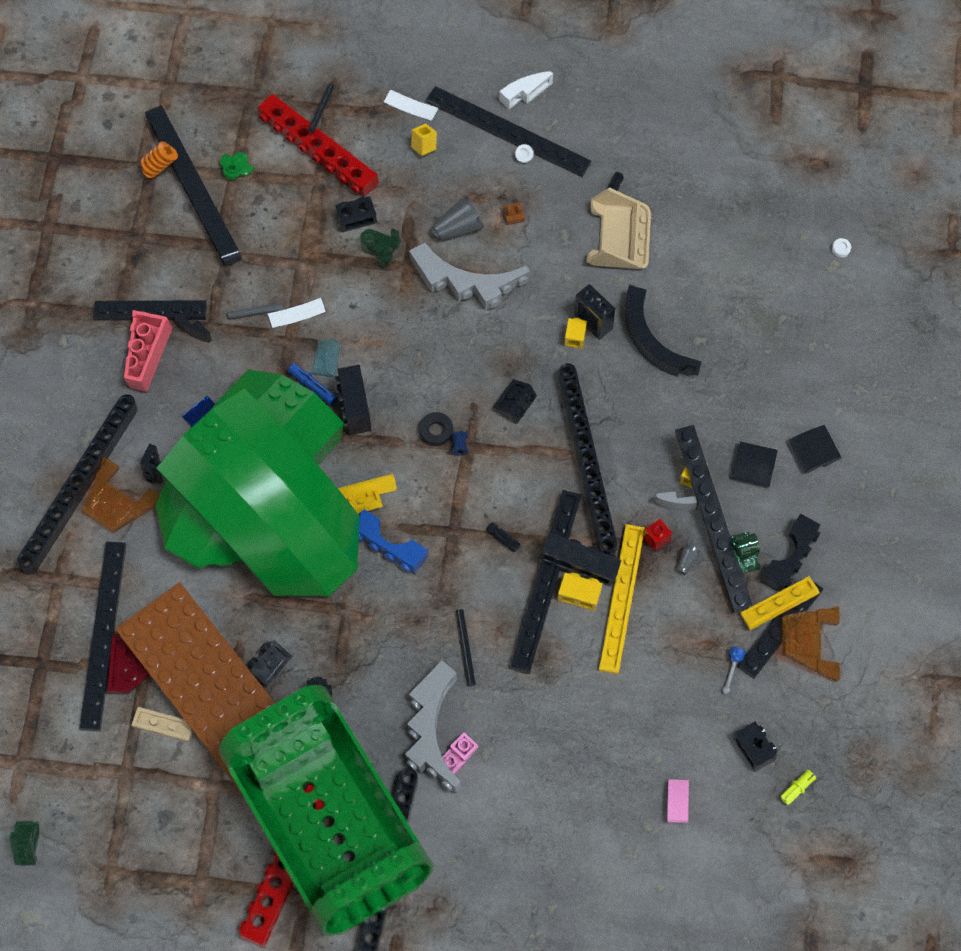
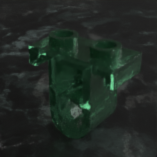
[360,228,401,269]
[730,531,761,574]
[9,821,39,866]

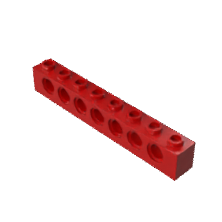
[258,93,379,197]
[239,784,325,949]

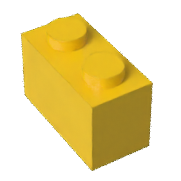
[558,573,603,611]

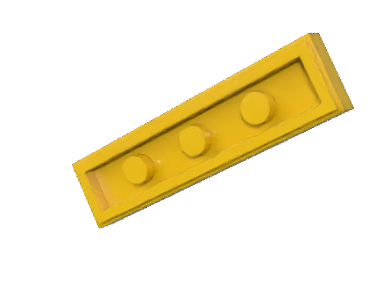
[740,576,819,630]

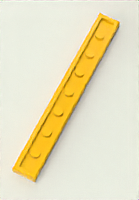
[599,524,645,675]

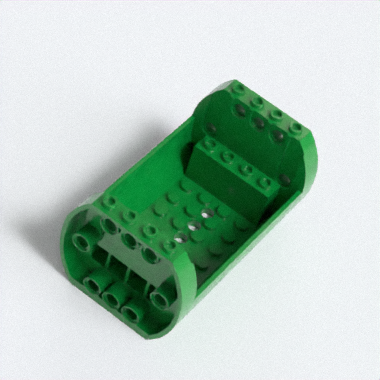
[219,685,433,936]

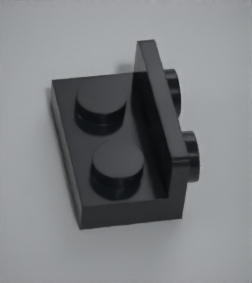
[493,379,537,424]
[140,443,163,484]
[247,641,292,687]

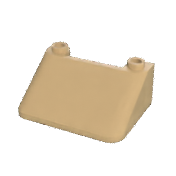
[587,188,651,269]

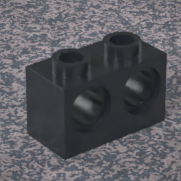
[335,196,377,233]

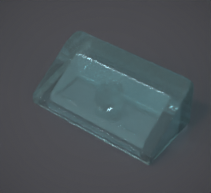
[312,338,341,377]

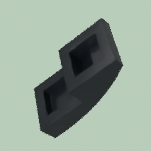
[175,312,212,343]

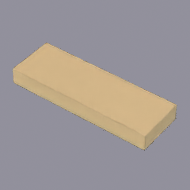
[132,707,193,742]

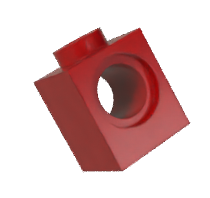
[643,519,672,552]

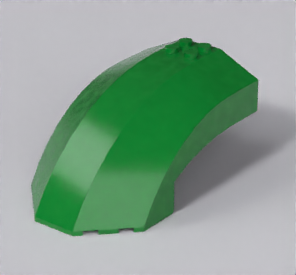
[155,369,344,568]
[157,388,360,597]

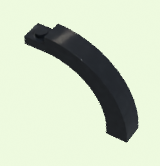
[625,285,702,377]

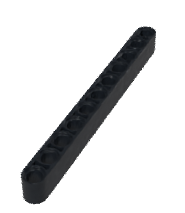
[145,105,242,266]
[559,363,617,555]
[17,394,138,575]
[357,768,418,951]

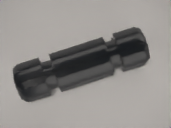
[606,172,624,191]
[487,522,520,552]

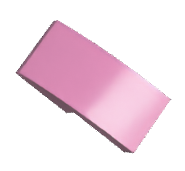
[442,733,479,774]
[668,779,689,823]

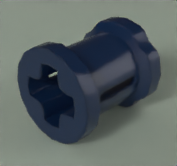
[451,431,469,456]

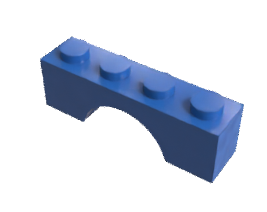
[359,509,428,574]

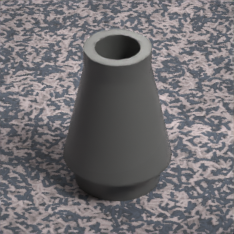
[676,544,700,575]

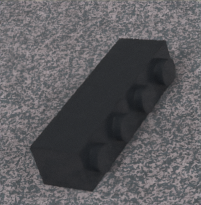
[538,532,622,587]

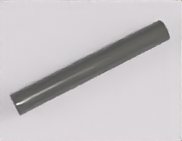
[228,303,284,319]

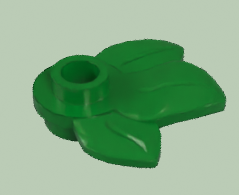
[220,152,255,180]

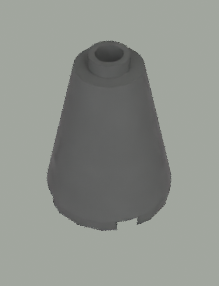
[432,195,484,240]

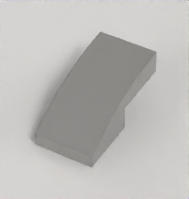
[655,491,697,511]

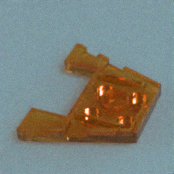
[82,457,160,533]
[782,606,840,682]

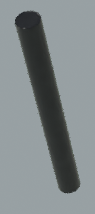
[308,83,335,133]
[456,609,476,686]

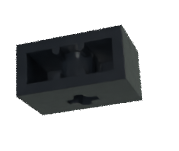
[733,721,777,772]

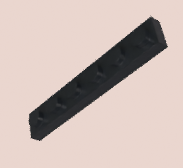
[94,300,207,321]
[738,582,824,679]

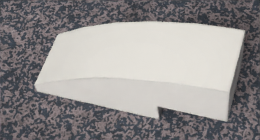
[499,71,553,109]

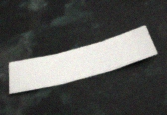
[384,90,438,120]
[268,298,326,328]

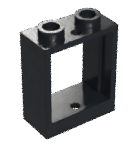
[574,284,615,340]

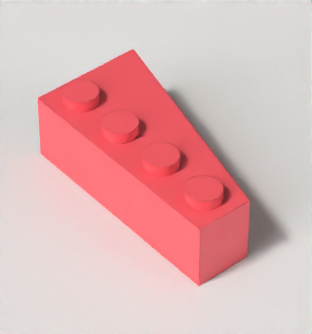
[124,310,173,392]

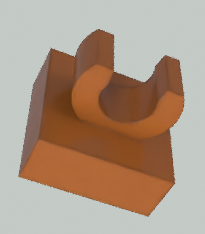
[503,203,525,225]

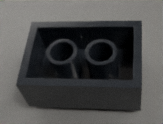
[335,365,372,435]

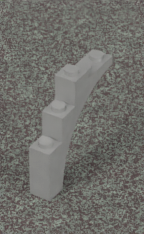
[409,243,530,310]
[405,661,462,793]

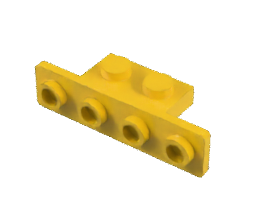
[338,474,397,513]

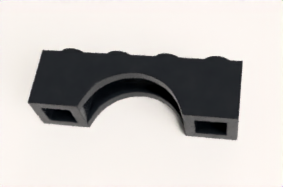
[761,513,821,592]

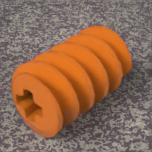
[141,142,178,178]

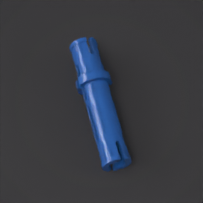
[288,363,338,407]

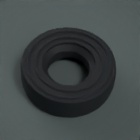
[419,412,453,446]

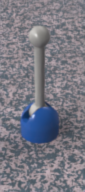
[722,647,746,694]

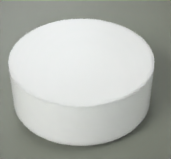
[515,144,534,163]
[832,238,851,258]

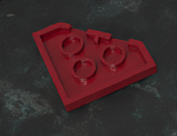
[107,634,150,694]

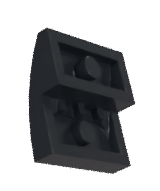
[789,425,842,474]
[732,441,778,487]

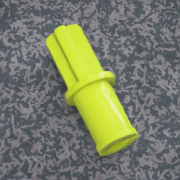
[781,770,816,805]

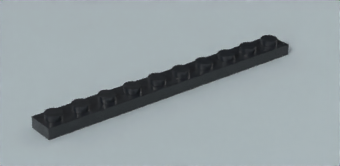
[426,86,591,178]
[675,425,753,613]
[511,490,582,674]
[80,541,127,732]

